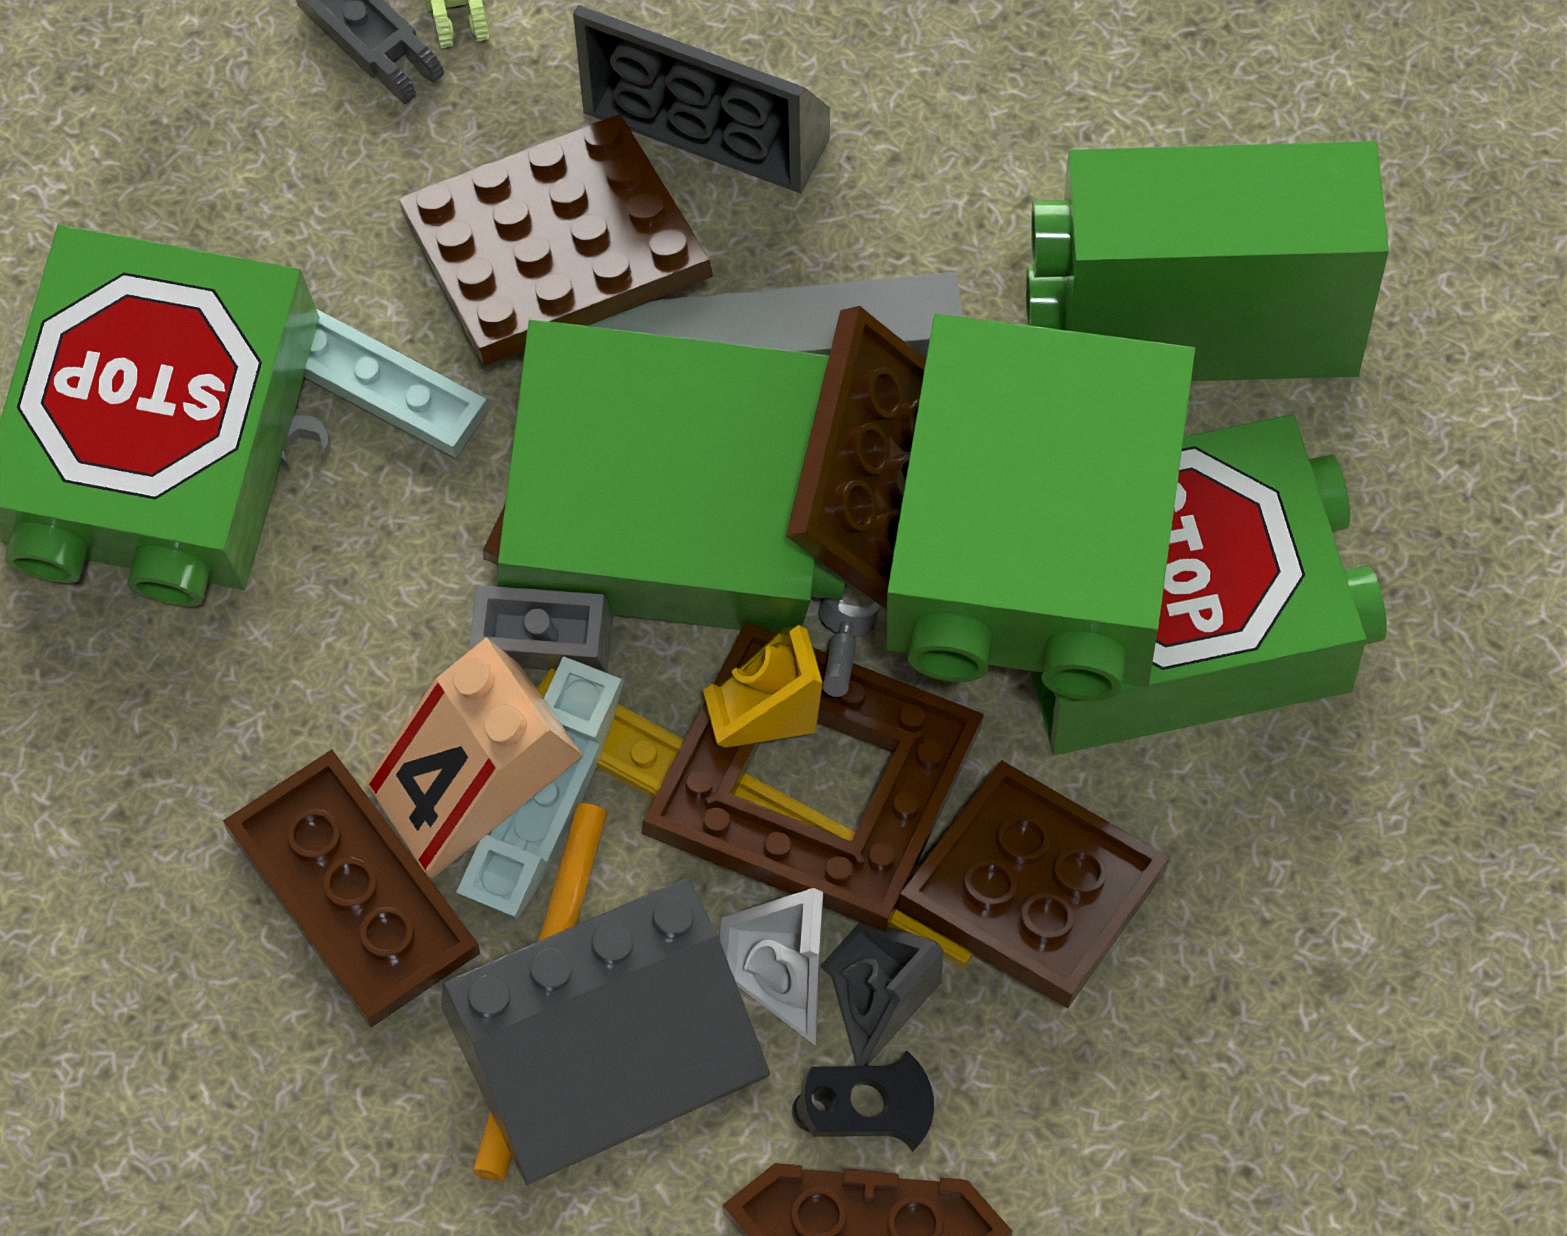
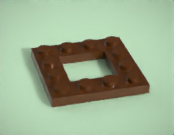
[642,621,984,932]

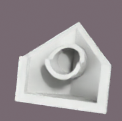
[719,888,823,1045]

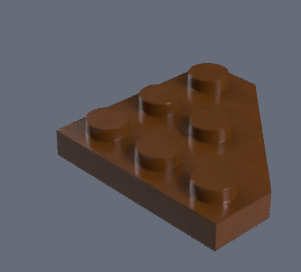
[722,1163,1012,1236]

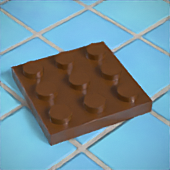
[897,760,1170,1009]

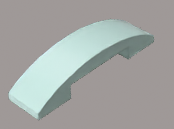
[456,656,624,919]

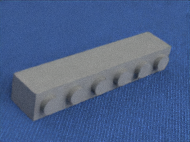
[589,272,963,359]

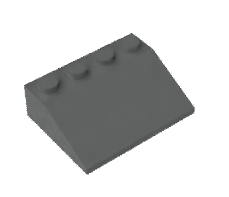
[573,5,830,194]
[441,877,770,1186]

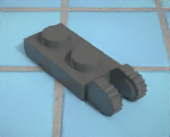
[296,0,444,104]

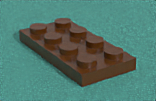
[223,749,481,1028]

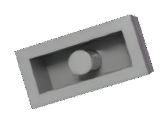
[469,585,614,673]

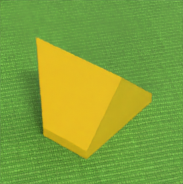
[703,625,823,748]

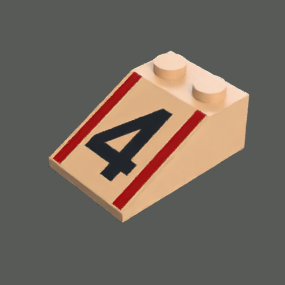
[366,637,583,879]

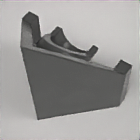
[820,922,944,1066]

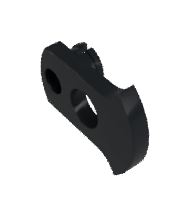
[792,1050,934,1152]

